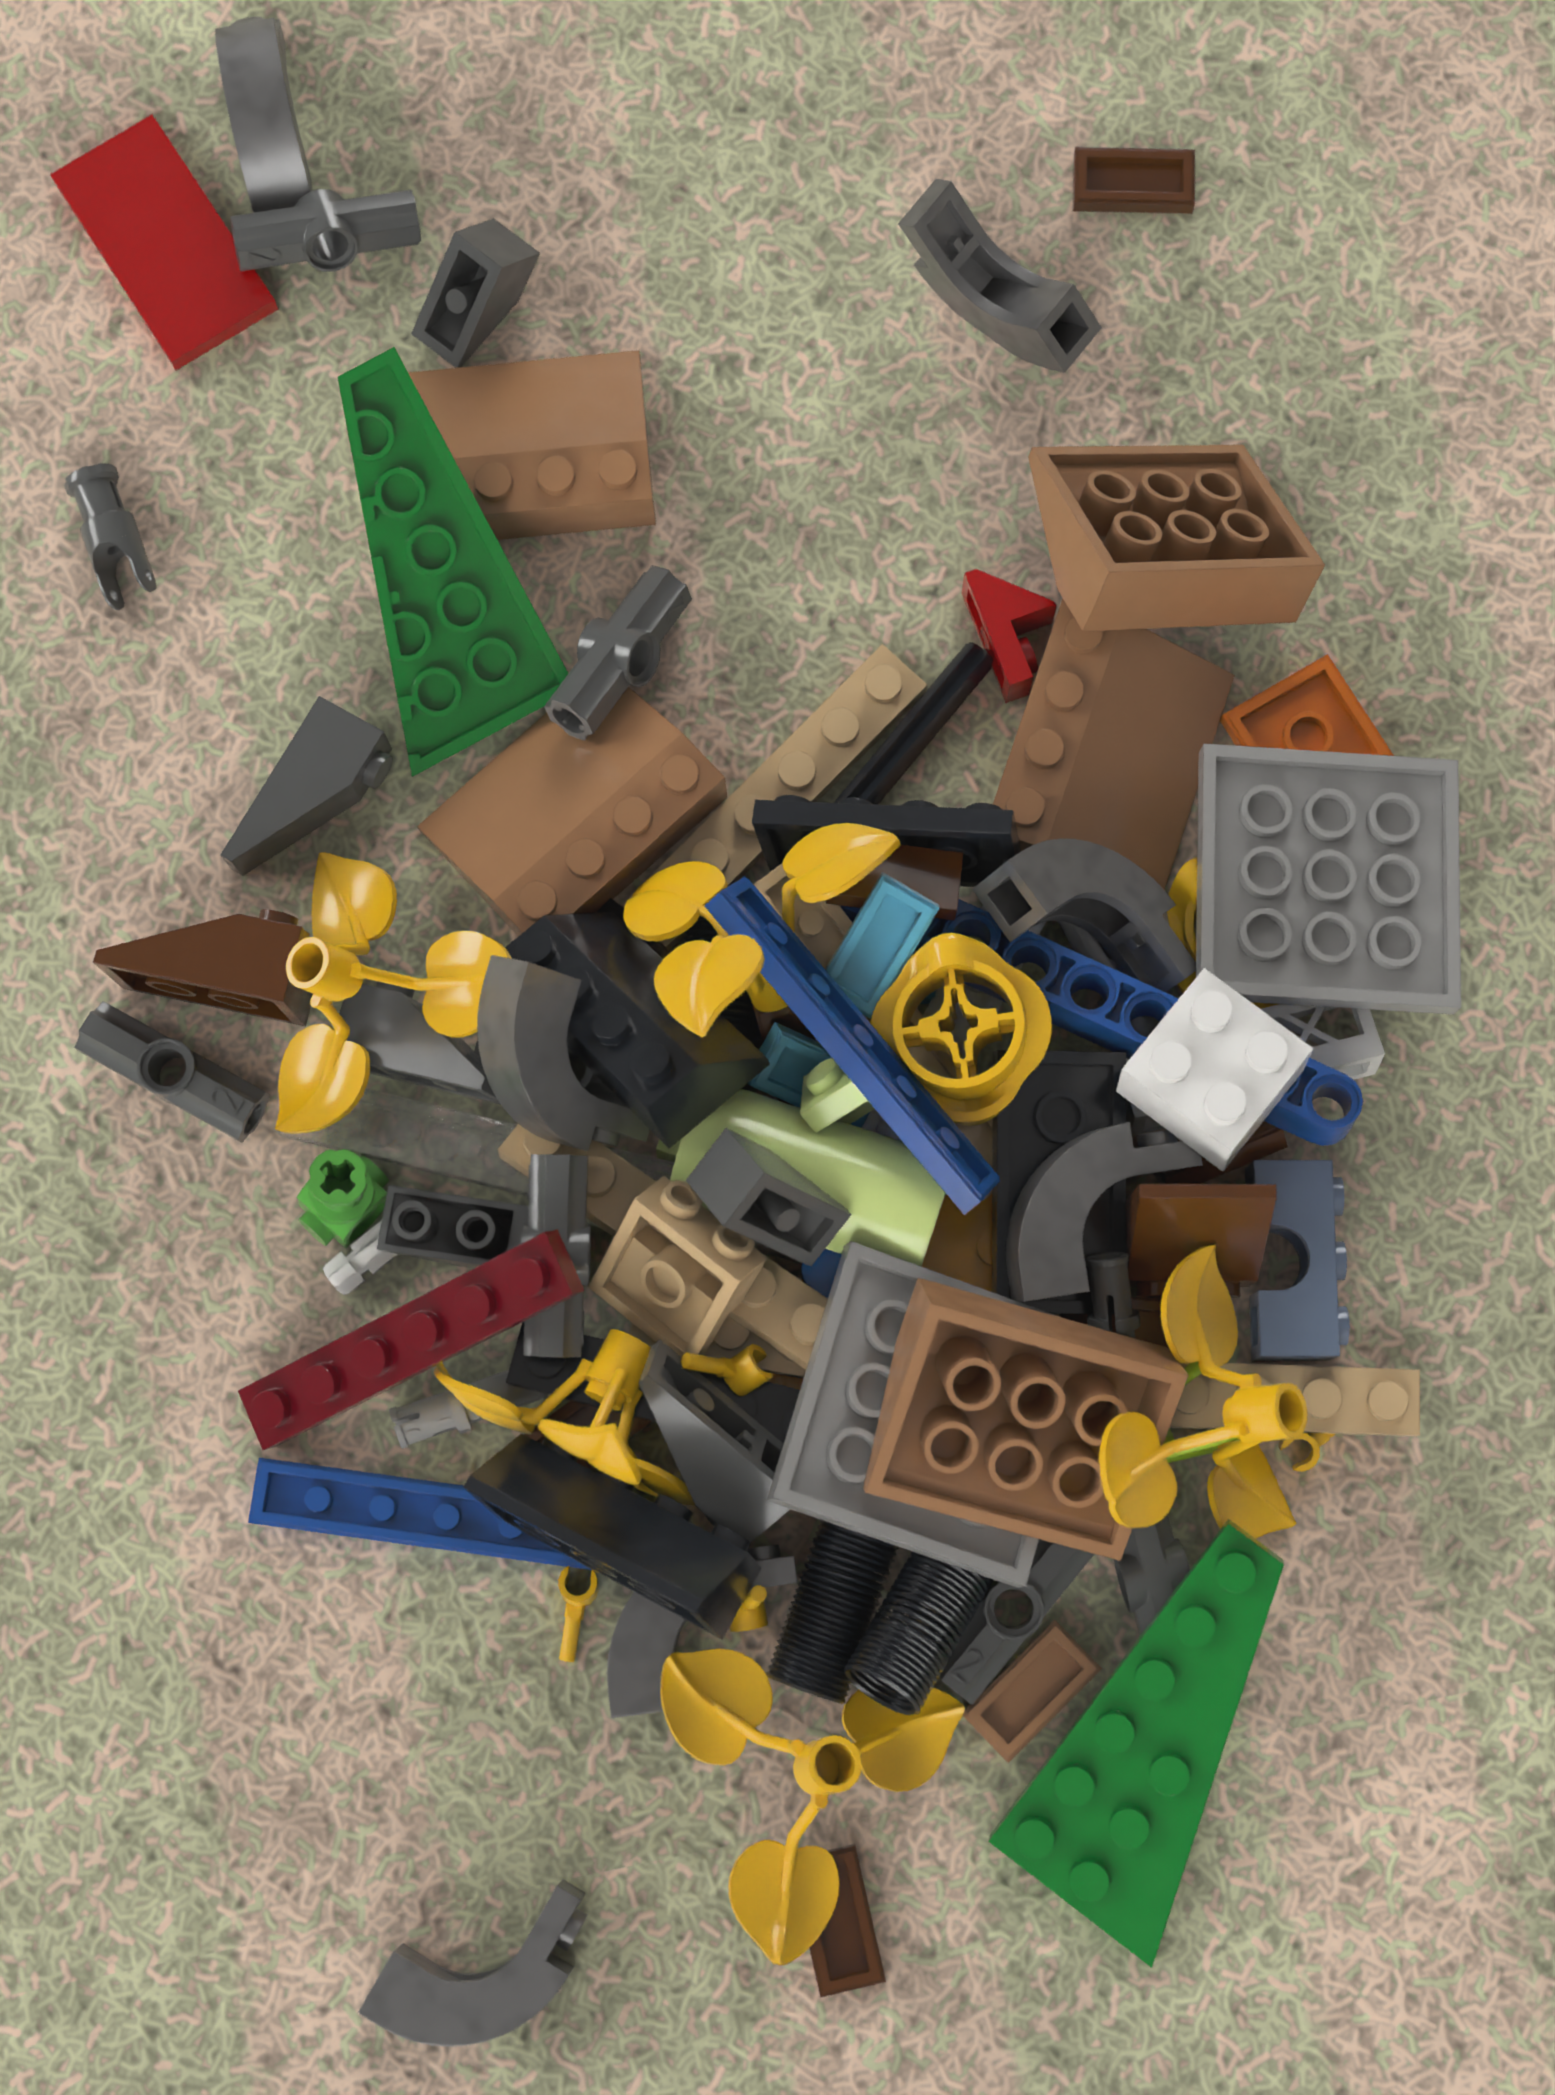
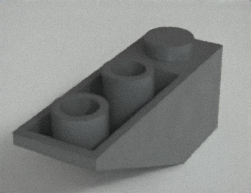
[377,1185,591,1269]

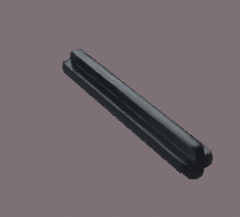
[834,642,993,805]

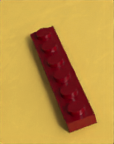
[238,1229,585,1450]

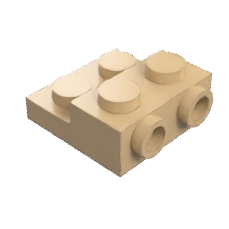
[588,1176,767,1357]

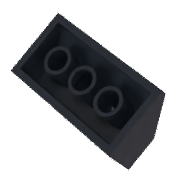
[505,912,770,1149]
[463,1433,761,1640]

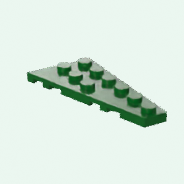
[338,347,569,777]
[988,1519,1284,1968]

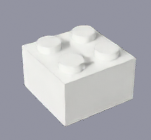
[1116,968,1314,1172]

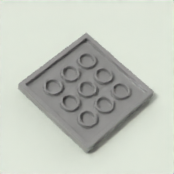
[1196,743,1461,1015]
[766,1241,1065,1588]

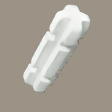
[323,1219,398,1295]

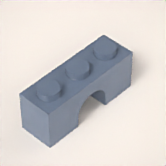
[1245,1160,1350,1361]

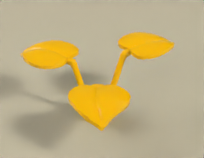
[623,823,901,1037]
[275,852,512,1134]
[1099,1245,1307,1539]
[434,1329,695,1506]
[660,1648,965,1966]

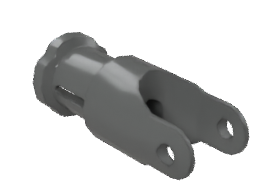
[64,463,157,610]

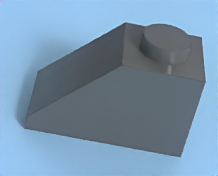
[411,218,540,368]
[686,1128,851,1266]

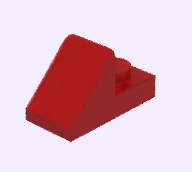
[962,569,1057,703]

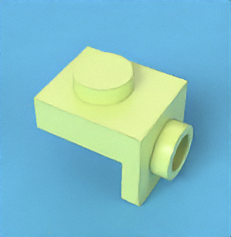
[800,1058,875,1133]

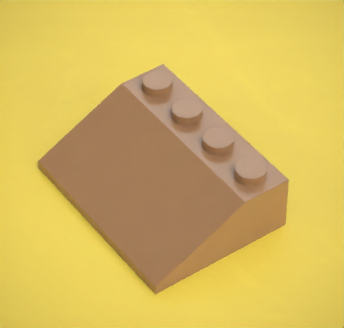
[408,350,656,540]
[1028,445,1325,631]
[993,598,1235,890]
[417,686,727,936]
[863,1278,1188,1561]

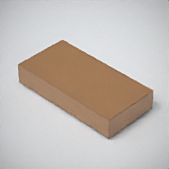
[963,1620,1102,1763]

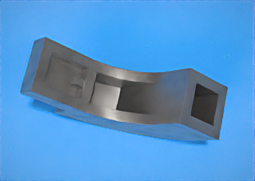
[215,17,312,213]
[898,179,1102,373]
[972,839,1196,992]
[477,955,650,1151]
[1006,1122,1202,1302]
[607,1545,797,1718]
[358,1879,588,2047]

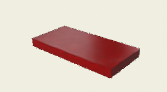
[50,114,279,371]

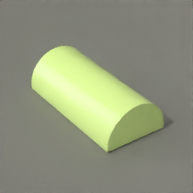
[670,1088,946,1267]

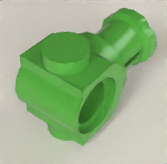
[297,1149,389,1249]

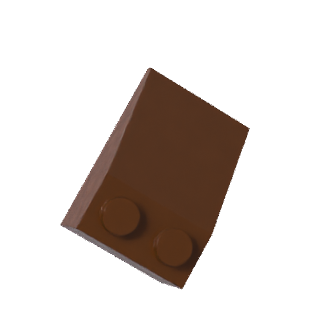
[93,909,313,1026]
[1126,1184,1277,1299]

